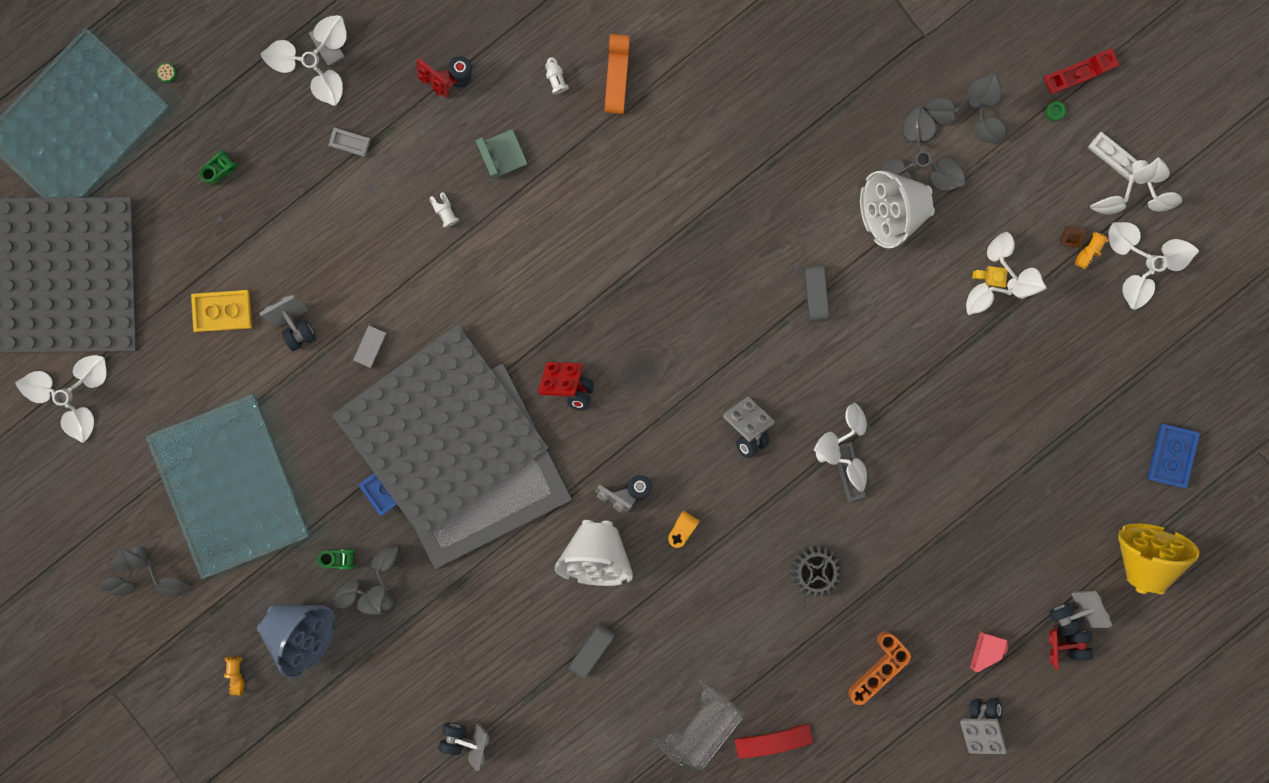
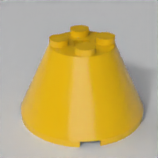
[1118,523,1199,594]

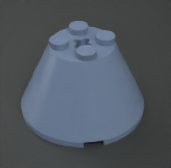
[257,604,335,678]

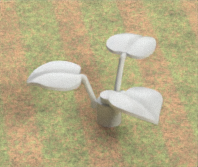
[261,16,347,106]
[1090,157,1182,215]
[1108,222,1199,310]
[966,232,1047,315]
[15,355,107,443]
[814,403,867,492]

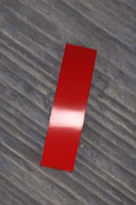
[1043,48,1119,95]
[734,723,813,758]

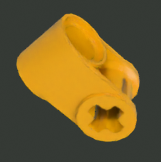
[668,510,700,548]

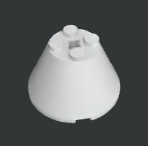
[860,171,935,248]
[555,520,633,586]

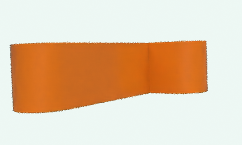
[604,34,630,114]
[848,631,911,705]

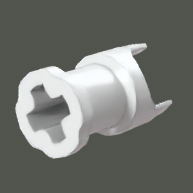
[545,57,569,94]
[430,192,459,228]

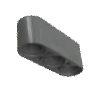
[803,265,829,322]
[568,623,615,679]

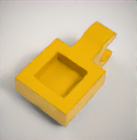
[972,266,1007,288]

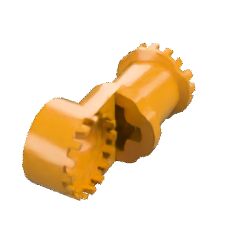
[1075,232,1109,269]
[224,656,244,696]

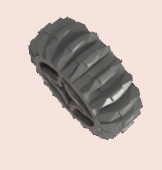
[790,546,843,598]

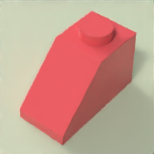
[970,631,1008,672]

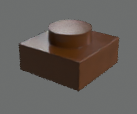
[1060,226,1086,248]

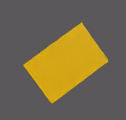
[191,290,253,332]

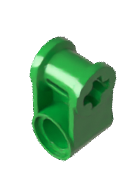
[199,150,238,186]
[317,548,356,569]

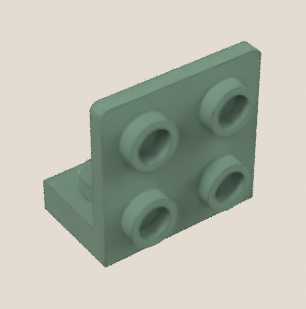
[475,130,527,179]

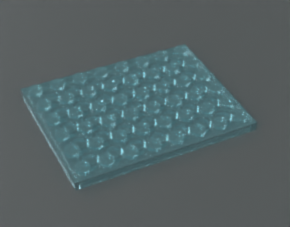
[0,27,170,198]
[145,394,310,580]

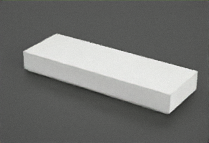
[1087,132,1137,182]

